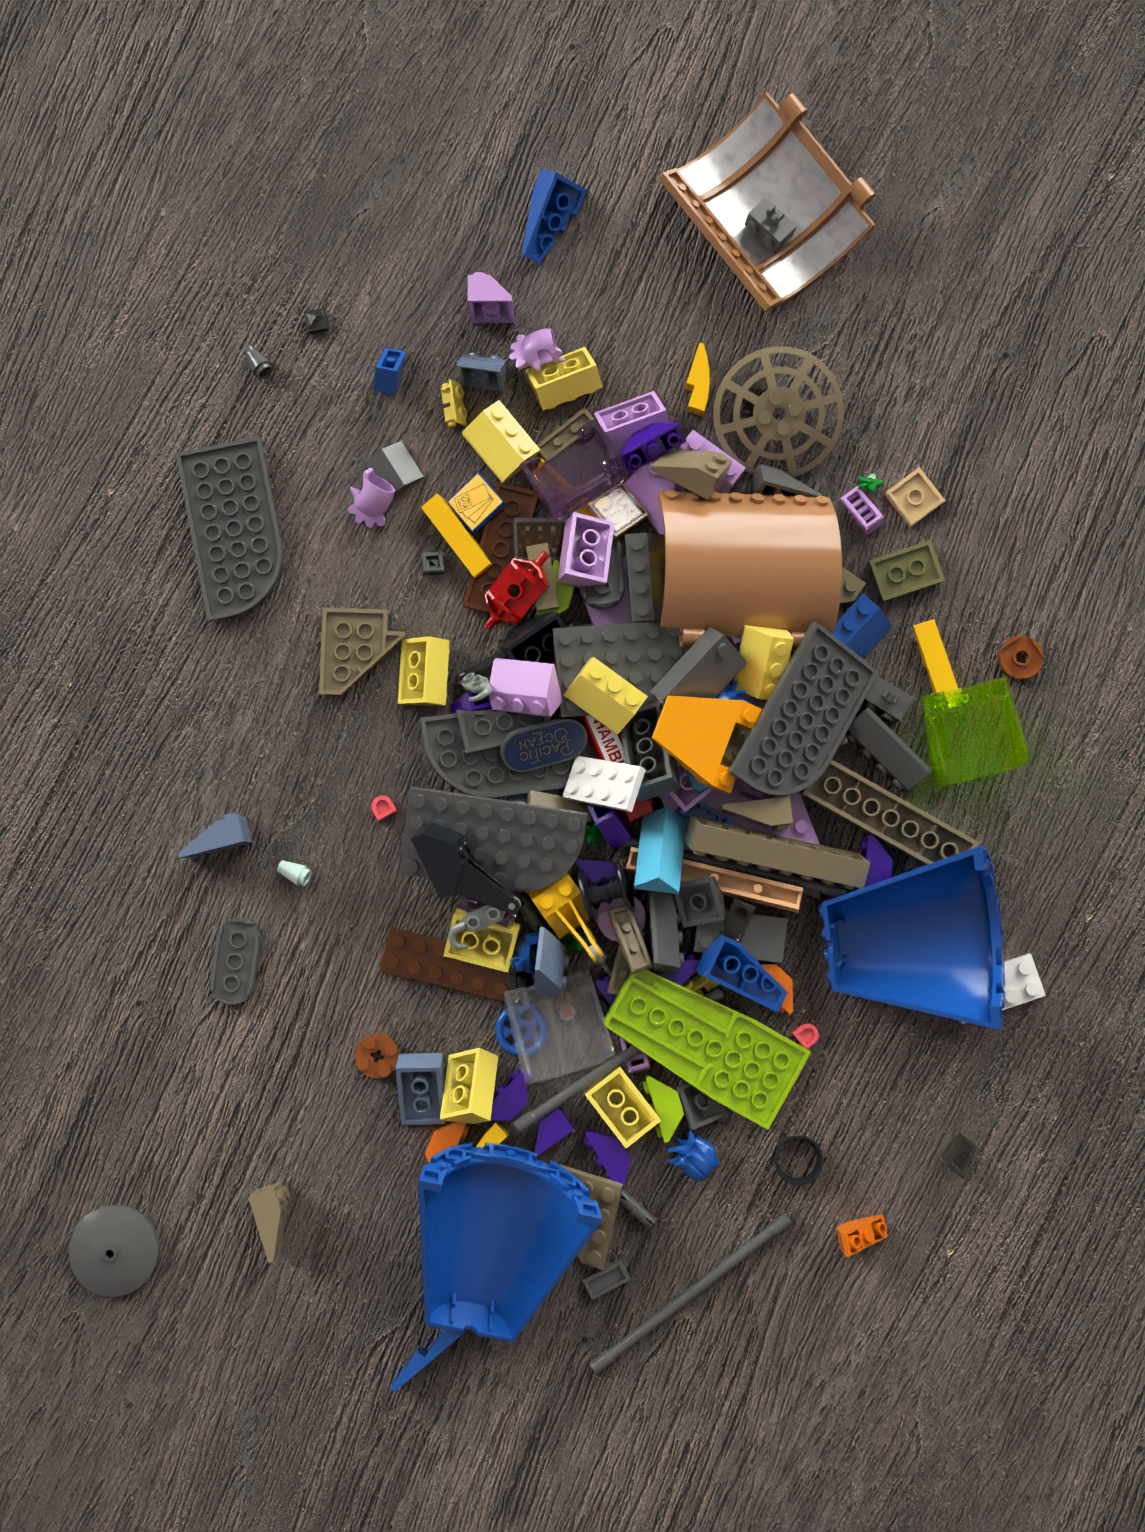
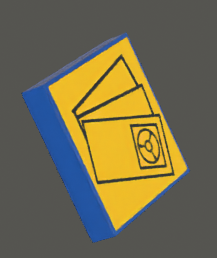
[447,473,506,534]

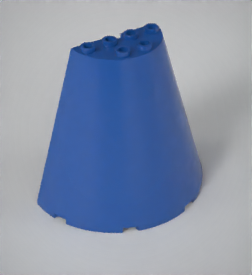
[819,846,1005,1029]
[418,1143,602,1343]

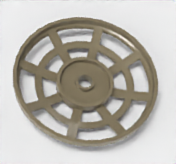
[713,346,844,477]

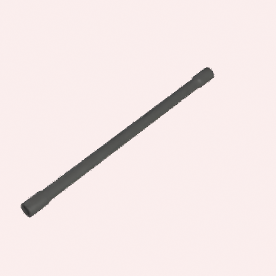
[606,838,846,897]
[513,987,725,1133]
[589,1213,793,1374]

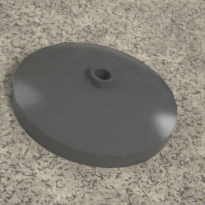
[69,1204,160,1297]

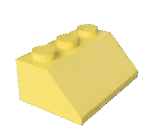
[525,347,603,410]
[462,400,540,483]
[732,625,794,700]
[398,636,450,706]
[563,657,648,735]
[444,908,521,973]
[440,1048,498,1124]
[584,1067,661,1148]

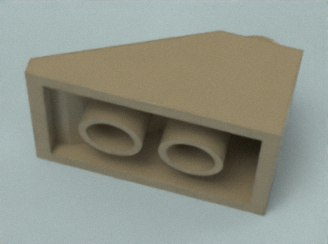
[650,450,732,500]
[720,796,793,831]
[248,1181,290,1263]

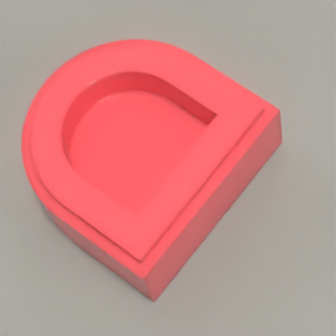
[372,796,398,822]
[791,1023,819,1050]

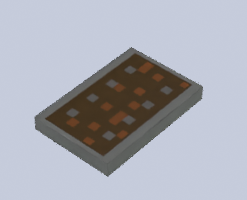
[513,518,568,562]

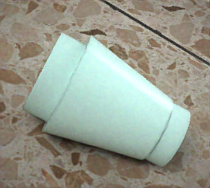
[277,860,312,886]

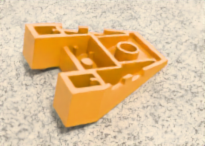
[652,695,762,793]

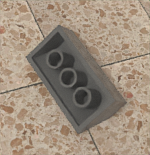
[624,533,665,623]
[845,708,932,792]
[647,890,684,975]

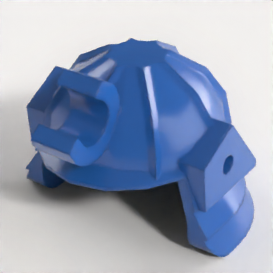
[510,930,557,978]

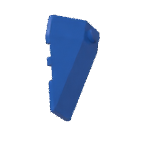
[522,169,587,264]
[694,935,788,1013]

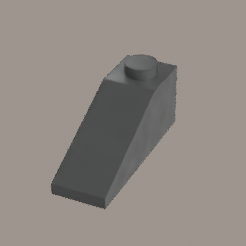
[750,464,822,497]

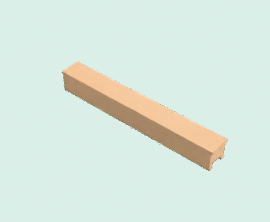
[626,847,803,913]

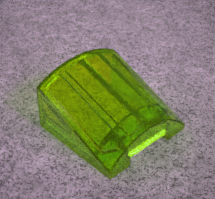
[921,676,1031,788]

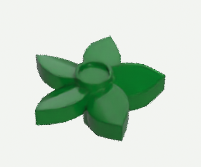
[858,473,884,493]
[586,822,602,844]
[566,929,590,953]

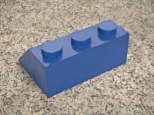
[830,594,892,659]

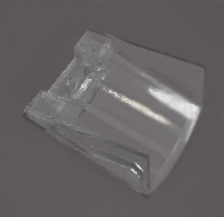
[503,968,615,1085]

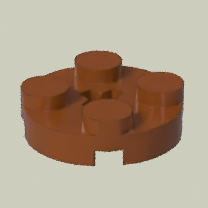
[997,636,1044,680]
[355,1033,400,1079]

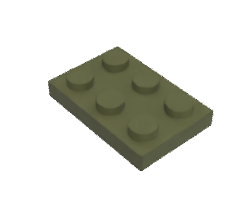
[868,540,945,602]

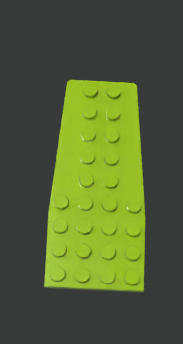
[603,970,811,1130]

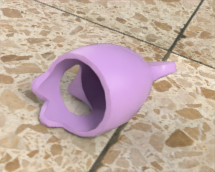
[509,328,565,371]
[348,468,395,528]

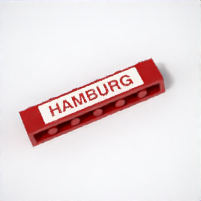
[578,715,654,823]

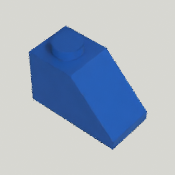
[374,348,406,395]

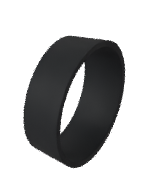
[774,1136,824,1185]

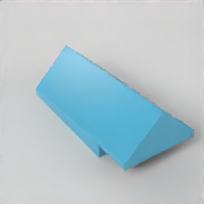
[634,807,686,894]

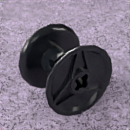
[577,857,635,923]

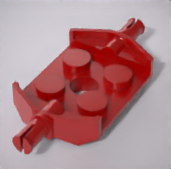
[484,550,550,630]

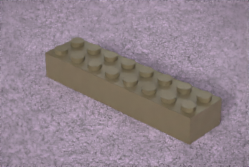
[800,760,980,865]
[684,815,871,890]

